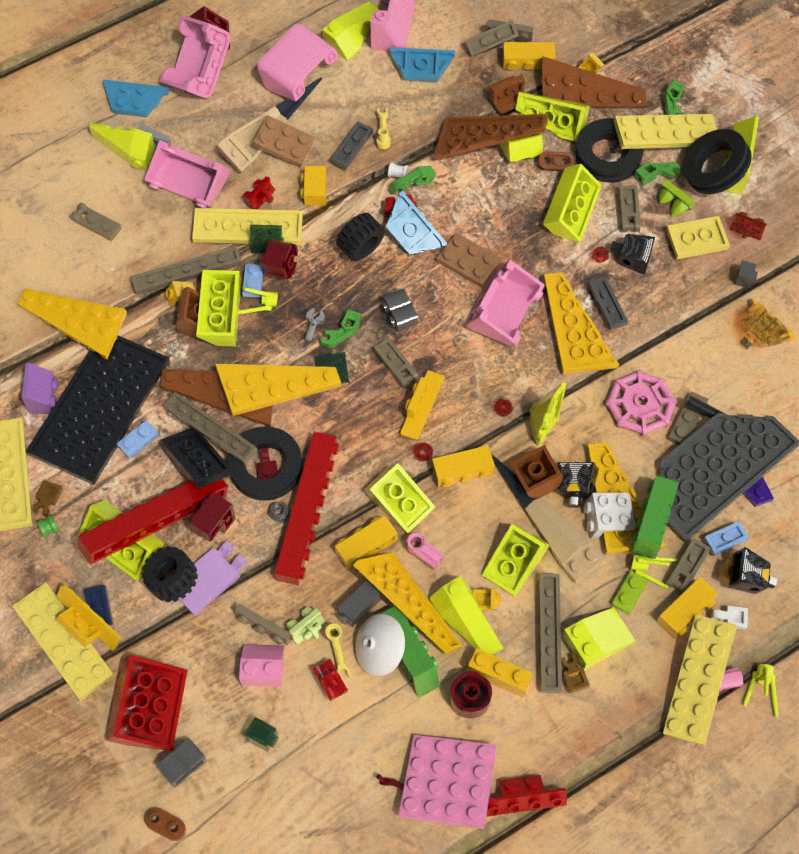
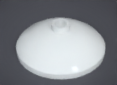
[355,614,405,676]

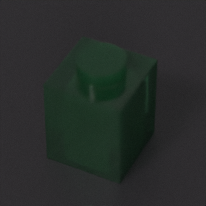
[244,717,279,752]

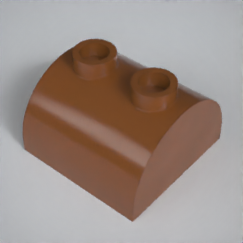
[176,287,200,337]
[510,445,563,498]

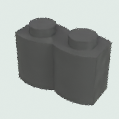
[381,288,418,332]
[156,738,207,788]

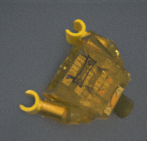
[740,298,798,349]

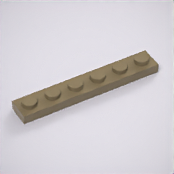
[131,246,242,295]
[163,392,258,465]
[539,573,562,693]

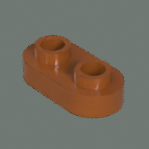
[538,151,574,170]
[145,808,186,841]

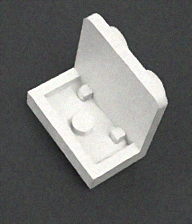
[584,493,635,539]

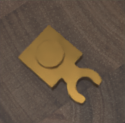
[33,480,63,517]
[717,549,733,585]
[561,654,590,693]

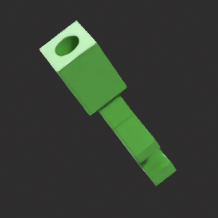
[663,80,685,115]
[634,161,682,186]
[389,165,436,194]
[321,309,362,348]

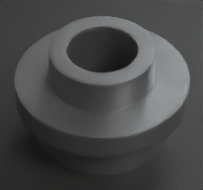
[269,502,289,521]

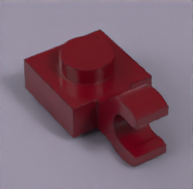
[257,447,278,479]

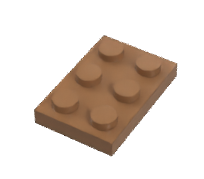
[252,115,315,168]
[436,233,502,288]

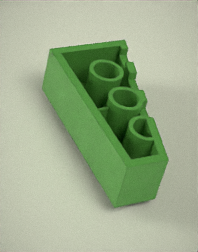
[631,475,679,559]
[380,606,440,698]

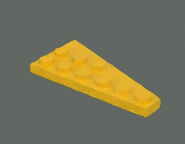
[543,272,619,374]
[18,288,127,360]
[215,364,341,416]
[587,442,666,555]
[353,552,463,655]

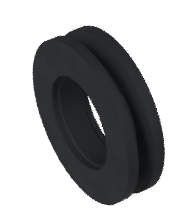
[575,118,644,183]
[682,129,752,194]
[228,426,302,501]

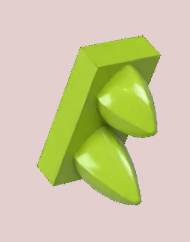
[659,179,695,217]

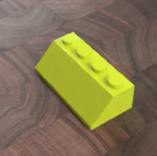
[722,116,759,195]
[543,164,602,242]
[196,270,241,347]
[77,499,165,581]

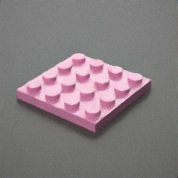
[399,735,497,829]

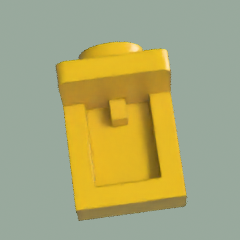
[578,52,604,74]
[165,281,195,306]
[473,589,501,611]

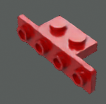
[486,775,567,817]

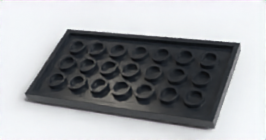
[26,335,170,485]

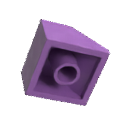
[22,363,59,414]

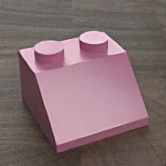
[239,645,285,687]

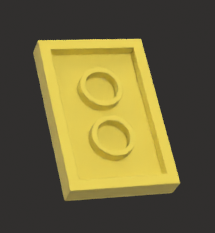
[666,216,730,259]

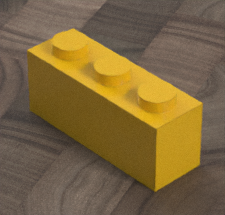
[503,42,556,70]
[432,445,495,487]
[335,515,398,572]
[657,576,718,639]
[467,648,533,698]

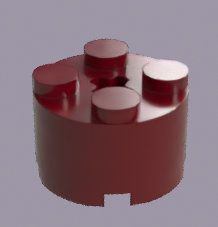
[261,239,298,280]
[450,671,492,718]

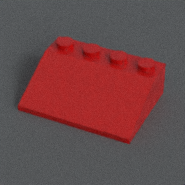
[105,655,188,751]

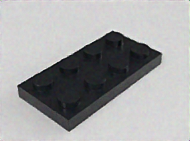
[161,428,232,489]

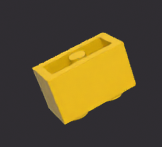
[301,166,327,206]

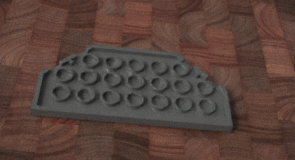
[660,413,799,542]

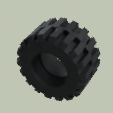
[336,212,385,261]
[142,546,198,602]

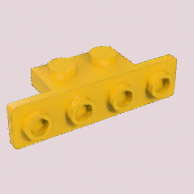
[400,371,445,441]
[56,584,122,651]

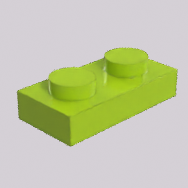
[611,571,649,615]

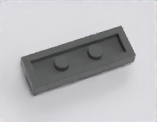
[331,121,373,170]
[588,276,628,330]

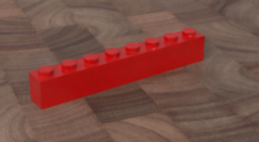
[274,431,339,585]
[77,479,228,565]

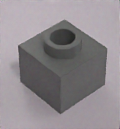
[735,260,758,288]

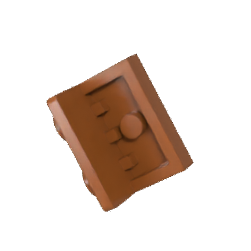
[484,74,525,114]

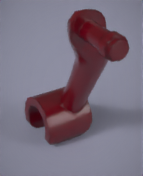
[377,774,404,791]

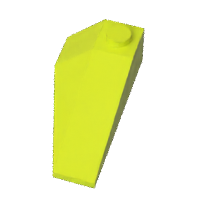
[322,1,380,61]
[516,92,590,142]
[89,123,156,171]
[529,382,566,446]
[430,576,504,655]

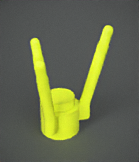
[239,287,278,314]
[631,554,680,589]
[743,664,778,717]

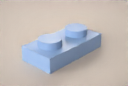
[242,264,264,298]
[117,420,159,459]
[703,521,749,556]

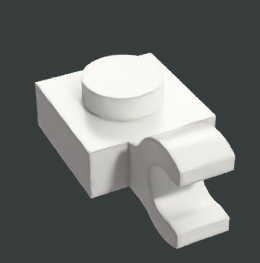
[711,606,748,630]

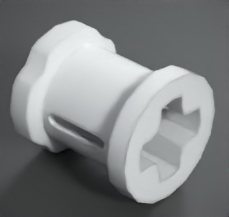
[388,162,409,178]

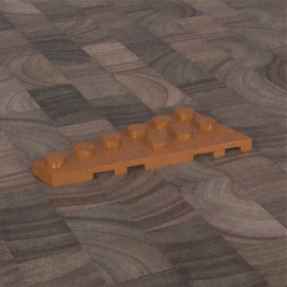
[541,56,646,108]
[434,114,548,160]
[160,369,273,427]

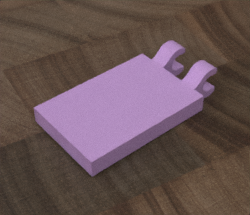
[178,541,247,616]

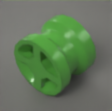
[37,514,60,538]

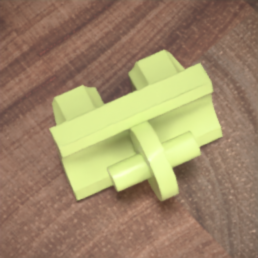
[286,607,325,645]

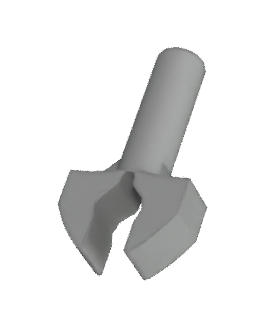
[305,308,325,341]

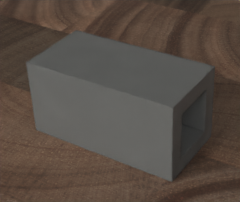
[338,580,381,627]

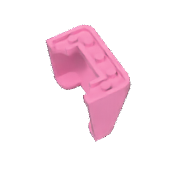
[371,0,415,52]
[160,15,230,98]
[258,23,338,101]
[144,140,231,208]
[465,260,545,346]

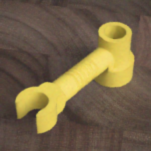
[376,108,390,149]
[326,624,350,677]

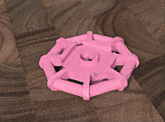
[606,370,677,436]

